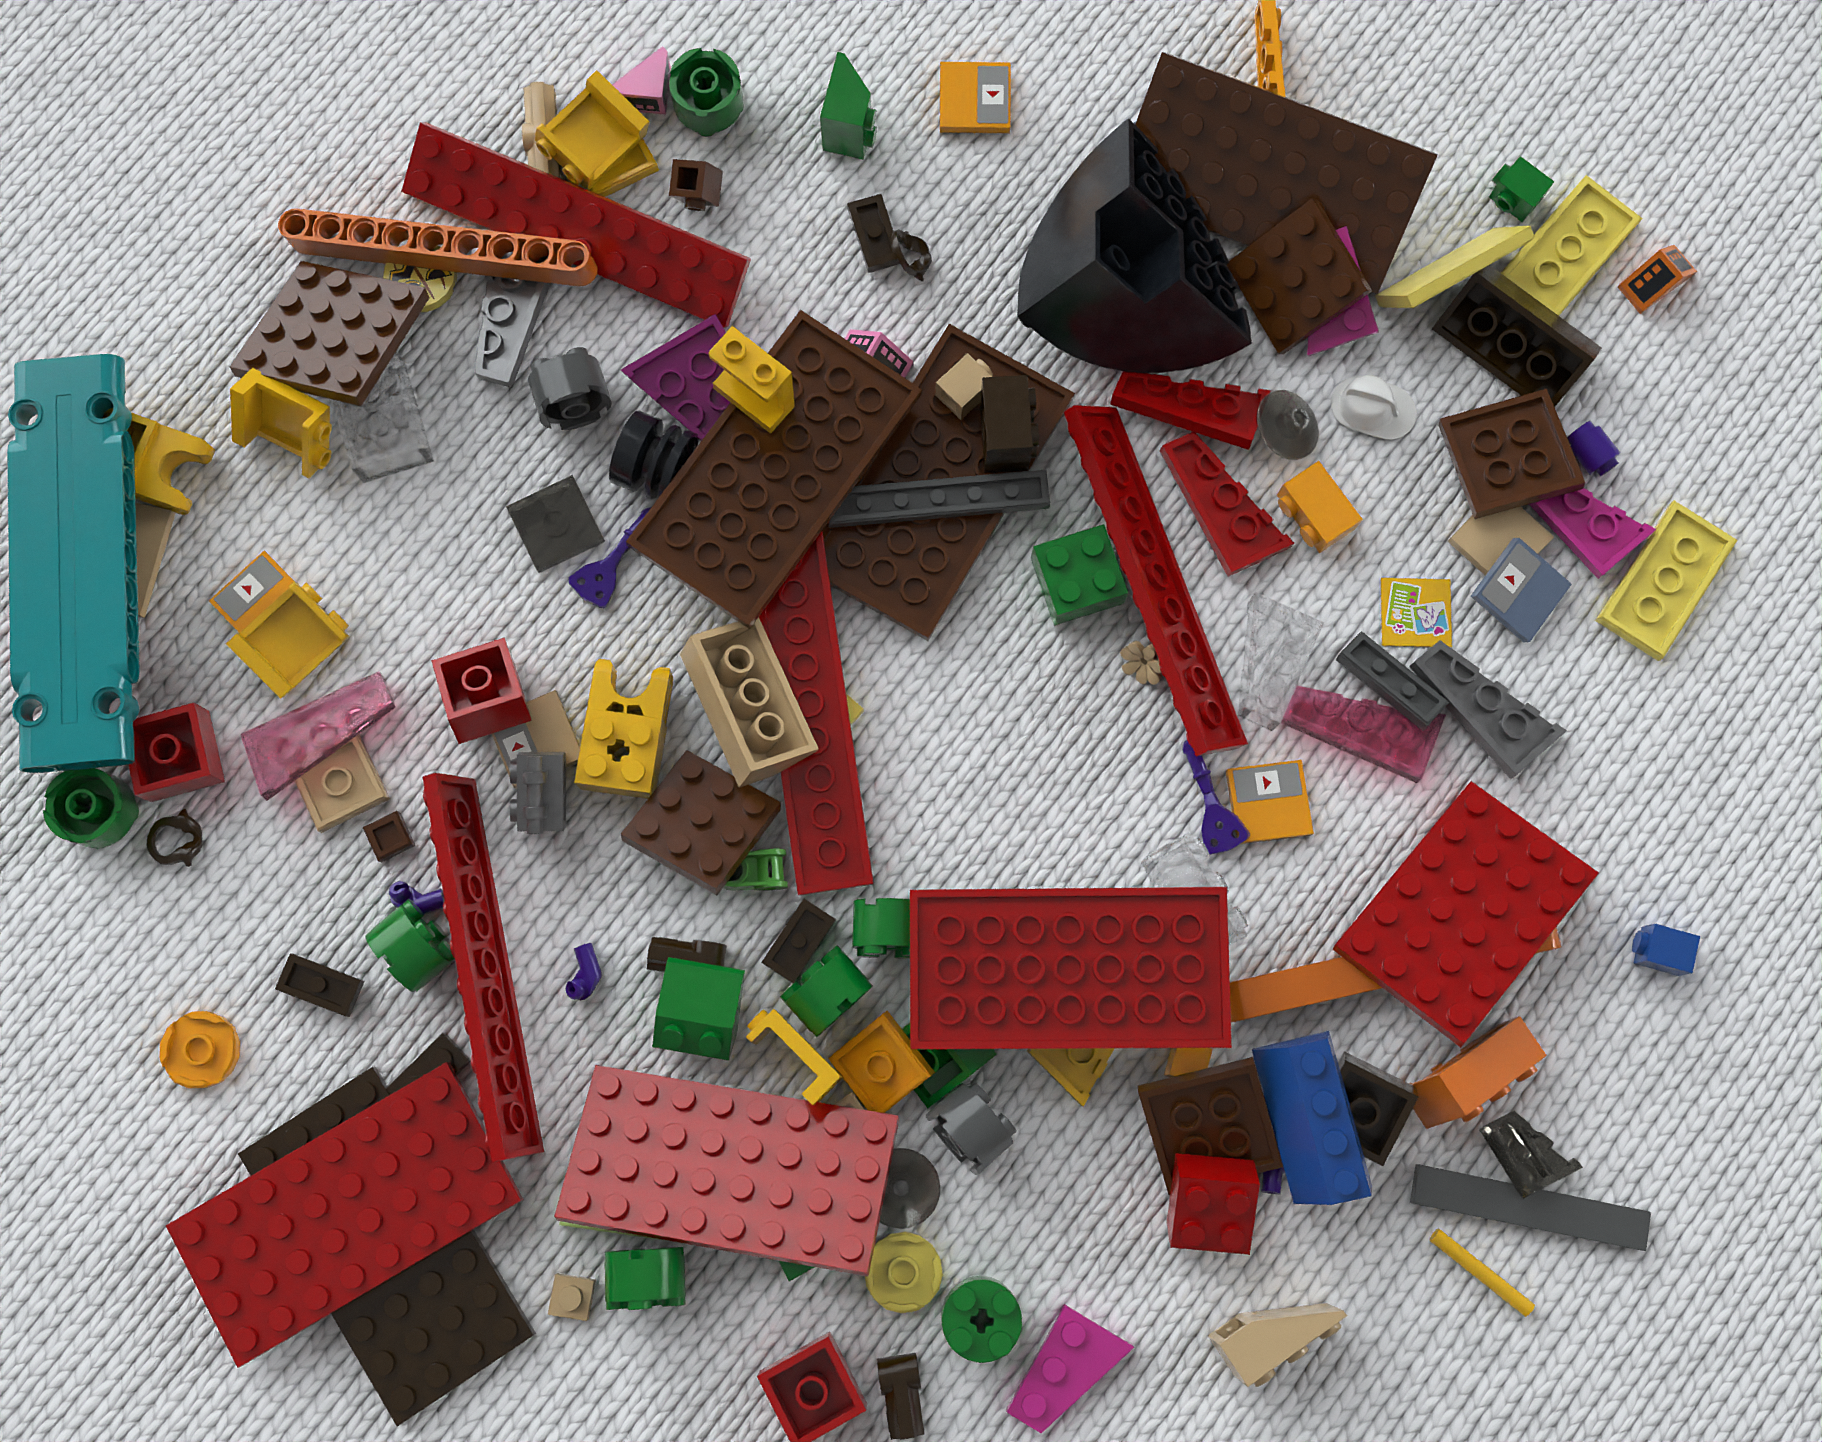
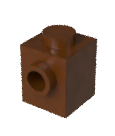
[669,159,723,211]

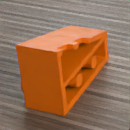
[1409,1016,1547,1129]

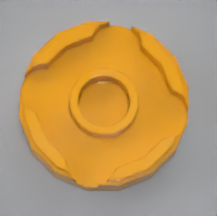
[159,1011,240,1088]

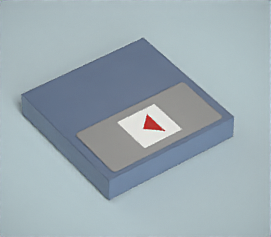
[1471,538,1572,642]

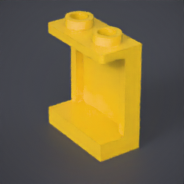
[535,70,650,190]
[709,326,795,434]
[230,368,332,478]
[225,581,350,699]
[746,1009,843,1105]

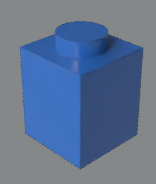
[1632,924,1700,976]

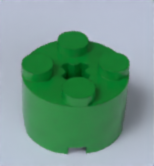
[669,48,744,137]
[43,768,139,849]
[852,898,910,959]
[365,899,455,992]
[780,945,873,1037]
[604,1247,686,1310]
[941,1276,1022,1363]

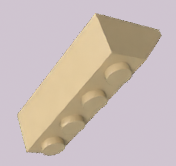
[680,617,818,788]

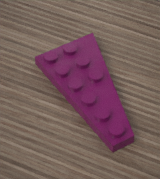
[621,314,730,441]

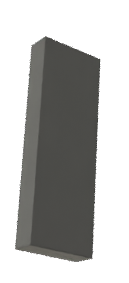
[1336,631,1449,731]

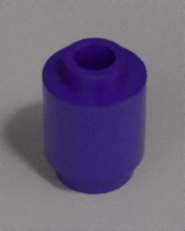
[1567,421,1621,477]

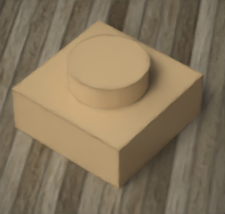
[548,1273,596,1321]

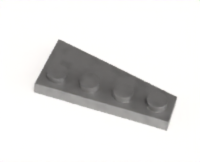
[475,252,550,388]
[1409,640,1567,779]

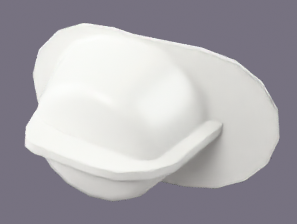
[1330,375,1417,440]

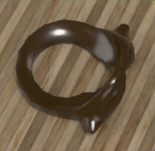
[891,229,932,281]
[146,809,202,867]

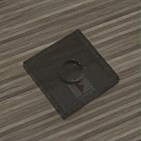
[506,475,605,573]

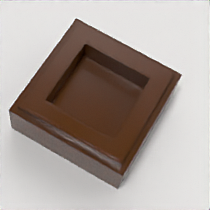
[363,811,415,862]

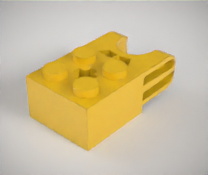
[103,408,216,515]
[574,659,673,799]

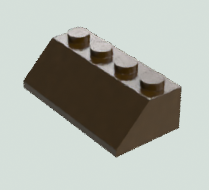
[1432,265,1602,407]

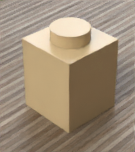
[935,353,993,420]

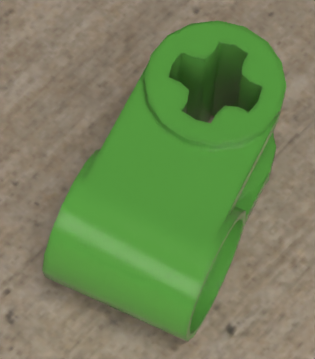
[723,848,788,891]

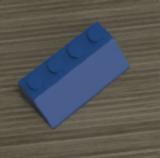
[1252,1031,1372,1205]

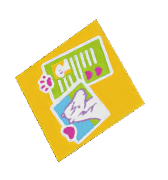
[1381,578,1452,647]

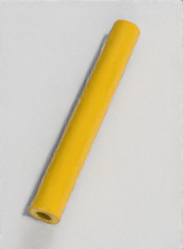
[1429,1228,1535,1317]

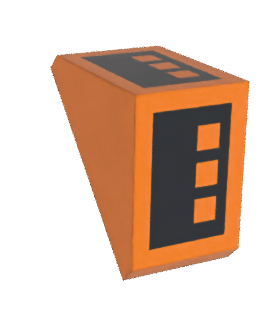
[1618,245,1697,314]

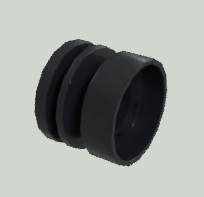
[609,411,699,499]

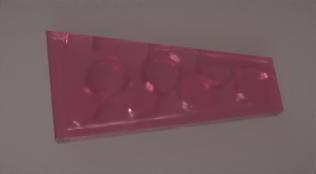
[240,671,396,801]
[1278,685,1446,783]

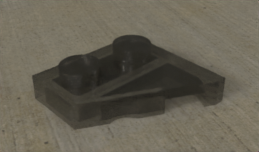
[1479,1111,1583,1199]

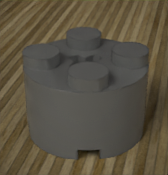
[528,347,612,430]
[926,1083,1016,1175]

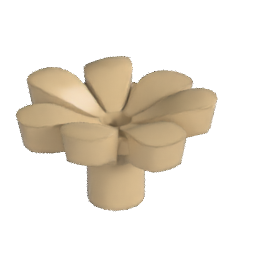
[1120,641,1162,685]

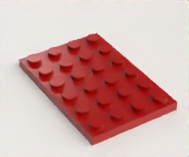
[1333,781,1599,1048]

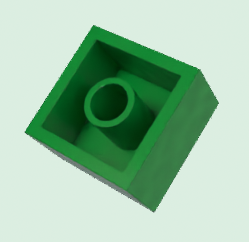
[1031,524,1128,626]

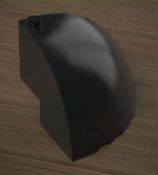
[1017,118,1252,373]

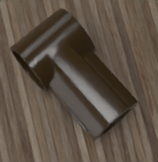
[647,937,727,972]
[877,1353,924,1440]

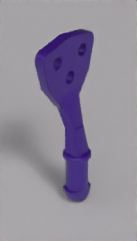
[568,507,651,608]
[1182,740,1250,854]

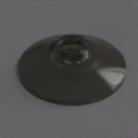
[1257,390,1319,460]
[879,1148,940,1229]

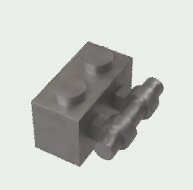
[510,752,566,834]

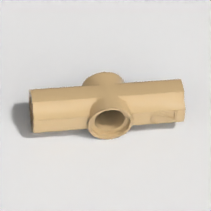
[522,82,561,179]

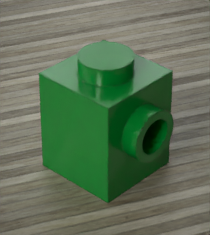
[1489,156,1554,223]

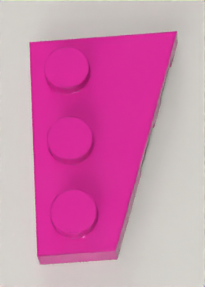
[1307,226,1379,356]
[1529,488,1656,579]
[1006,1304,1134,1433]

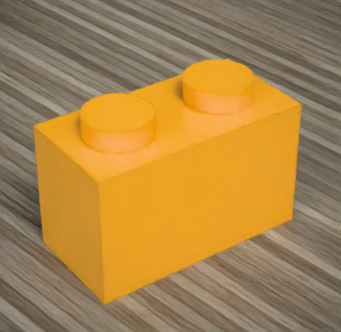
[1277,461,1363,553]

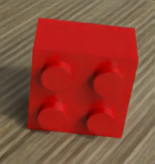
[431,637,532,744]
[128,702,225,802]
[1166,1153,1260,1255]
[757,1331,867,1442]

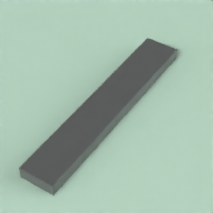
[828,470,1050,528]
[1410,1164,1651,1251]

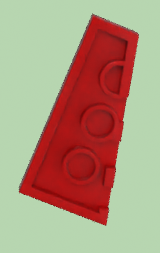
[1110,371,1271,450]
[1159,432,1295,577]

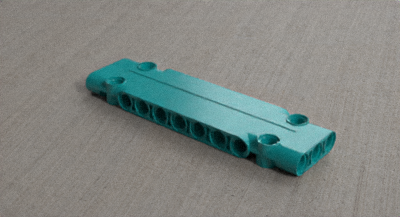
[7,354,140,773]

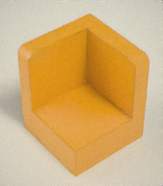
[1164,1048,1213,1077]

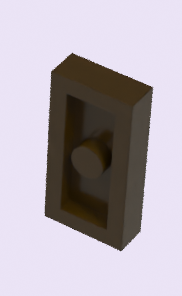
[847,194,900,273]
[761,898,836,984]
[275,953,365,1017]
[386,1033,471,1094]

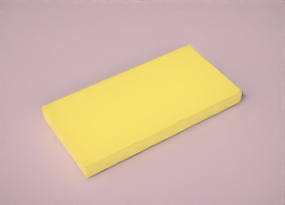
[1501,175,1643,316]
[1374,226,1535,308]
[1595,500,1737,661]

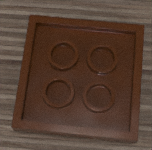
[1226,198,1372,354]
[1438,389,1585,519]
[621,750,781,895]
[1137,1057,1283,1195]

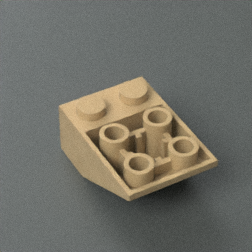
[1208,1303,1347,1387]

